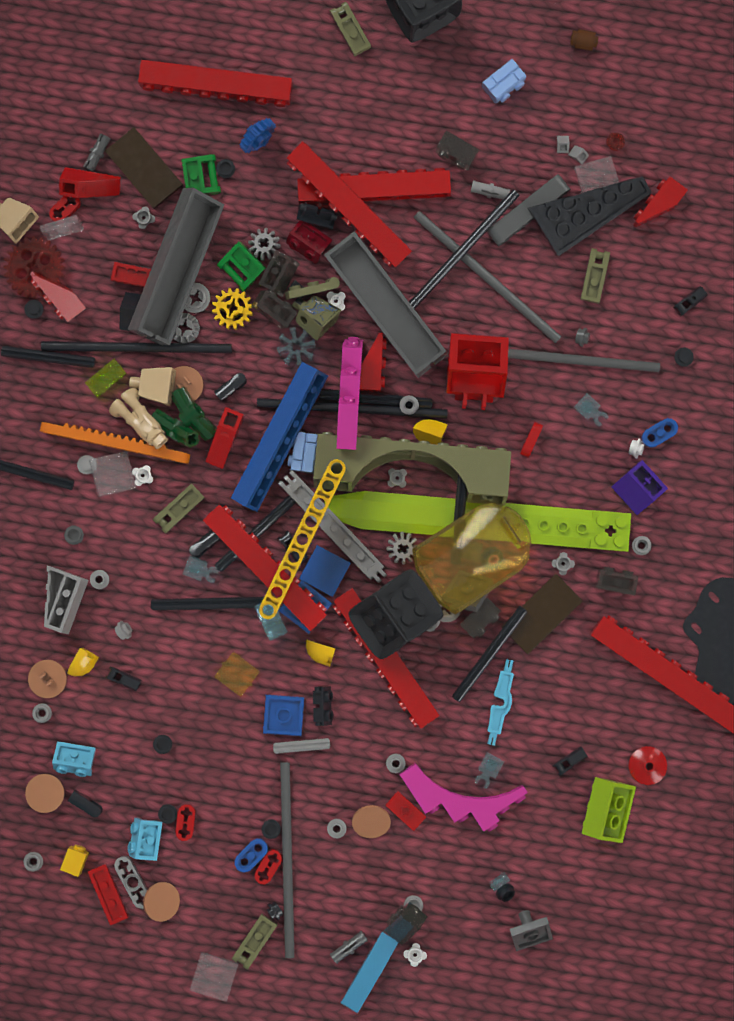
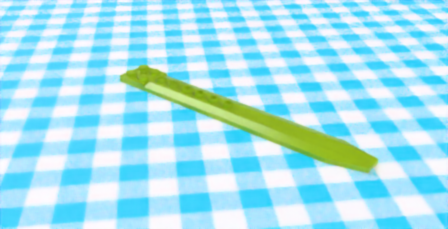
[324,491,631,552]

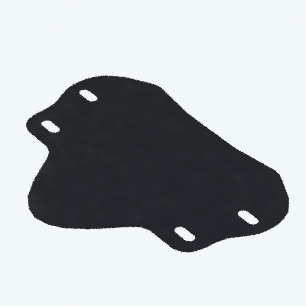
[683,577,734,705]

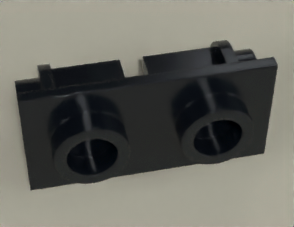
[296,202,338,230]
[313,686,334,726]

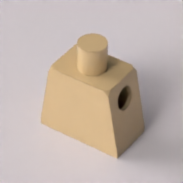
[0,198,39,244]
[129,367,176,406]

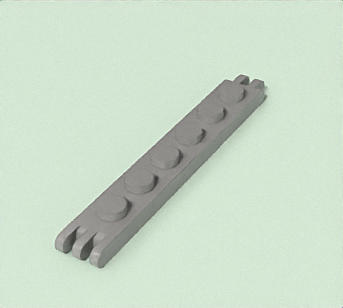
[278,470,387,583]

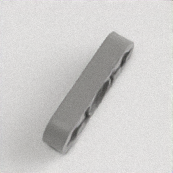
[114,856,148,909]

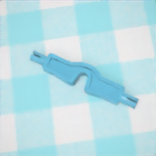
[487,659,514,746]

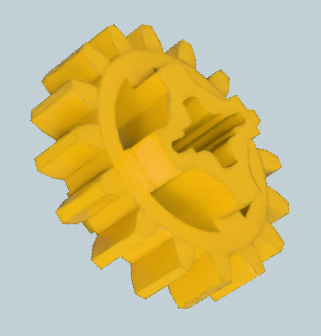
[212,288,253,330]

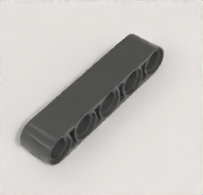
[487,174,570,247]

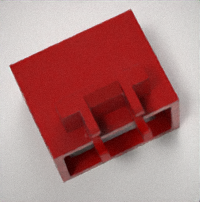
[446,333,509,410]

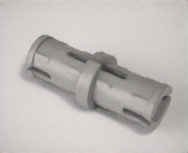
[471,180,510,200]

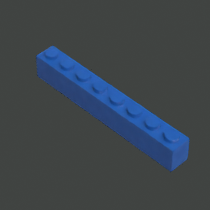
[231,362,328,512]

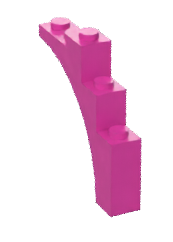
[336,337,363,450]
[399,763,528,832]

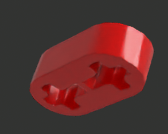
[49,196,81,224]
[520,421,543,458]
[175,803,196,841]
[255,849,282,884]

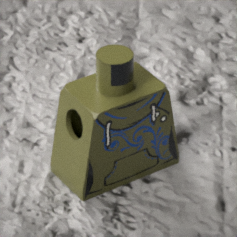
[292,296,341,340]

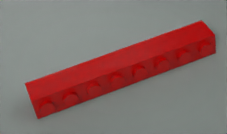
[138,60,293,107]
[286,141,412,268]
[297,168,451,205]
[203,504,328,631]
[333,588,440,729]

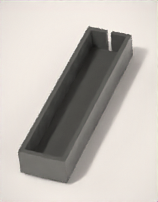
[128,188,225,345]
[324,231,449,378]

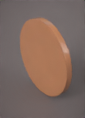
[172,366,203,401]
[28,660,67,698]
[25,774,64,813]
[352,805,391,838]
[143,882,180,922]

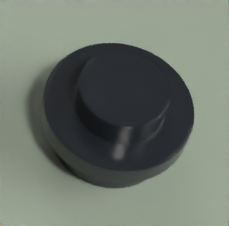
[216,159,235,179]
[24,300,44,319]
[674,347,694,367]
[153,735,173,754]
[158,804,178,824]
[261,819,281,839]
[496,883,515,902]
[266,902,283,921]

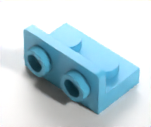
[52,741,96,777]
[128,818,163,861]

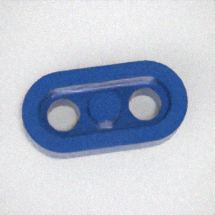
[641,418,678,448]
[235,838,268,872]

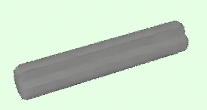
[273,738,330,754]

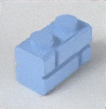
[482,59,526,103]
[288,432,318,474]

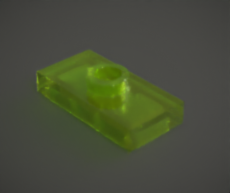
[85,359,127,398]

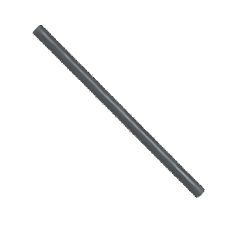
[414,211,562,343]
[508,349,660,372]
[280,762,295,958]

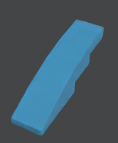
[341,932,398,1013]

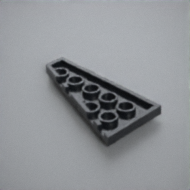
[528,176,652,256]

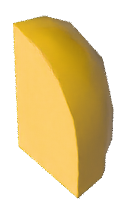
[413,419,448,445]
[306,639,336,667]
[67,648,99,677]

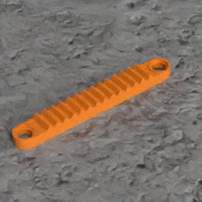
[39,422,190,464]

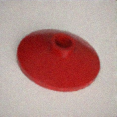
[629,746,667,785]

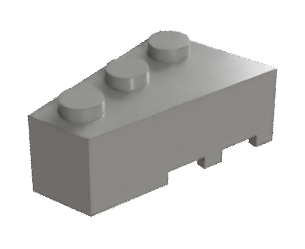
[44,566,89,634]

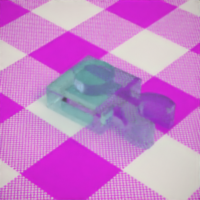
[574,393,609,427]
[183,555,219,583]
[475,752,504,789]

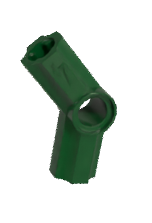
[171,387,217,441]
[152,409,199,448]

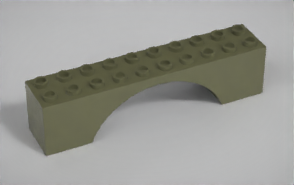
[313,432,511,506]

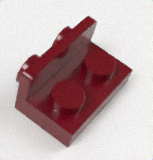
[286,221,332,264]

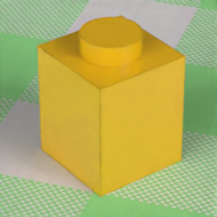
[60,844,89,877]

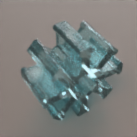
[277,327,316,368]
[255,603,288,640]

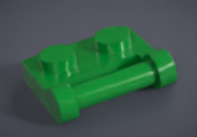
[181,154,221,195]
[217,241,266,292]

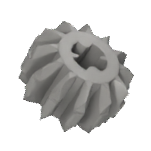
[248,228,281,261]
[386,531,419,565]

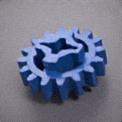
[239,118,276,154]

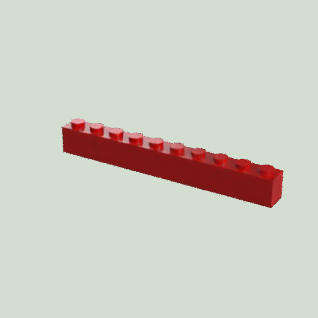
[589,615,734,734]

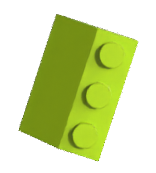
[581,777,636,843]

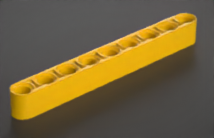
[259,459,346,619]

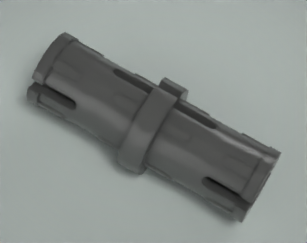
[83,133,111,172]
[330,931,368,964]

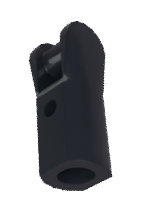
[673,286,708,317]
[214,373,247,402]
[189,530,221,558]
[278,531,308,563]
[105,666,142,692]
[552,746,588,776]
[68,790,103,817]

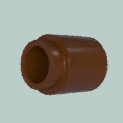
[570,29,599,51]

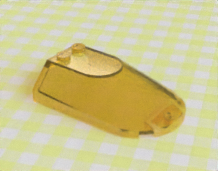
[412,503,531,615]

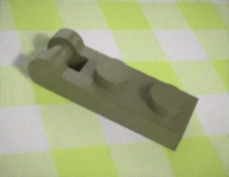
[329,2,371,57]
[580,248,610,304]
[284,277,340,300]
[153,483,205,534]
[231,913,278,970]

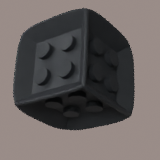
[386,0,462,43]
[348,569,444,659]

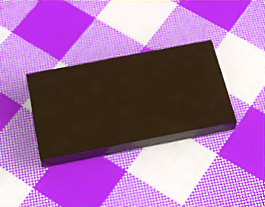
[105,127,183,209]
[501,574,583,654]

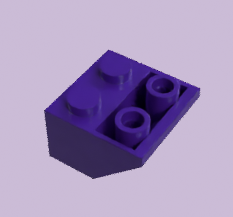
[611,460,668,515]

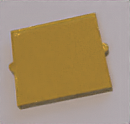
[214,651,260,697]

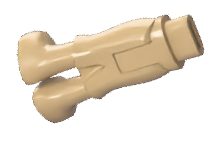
[109,388,168,449]

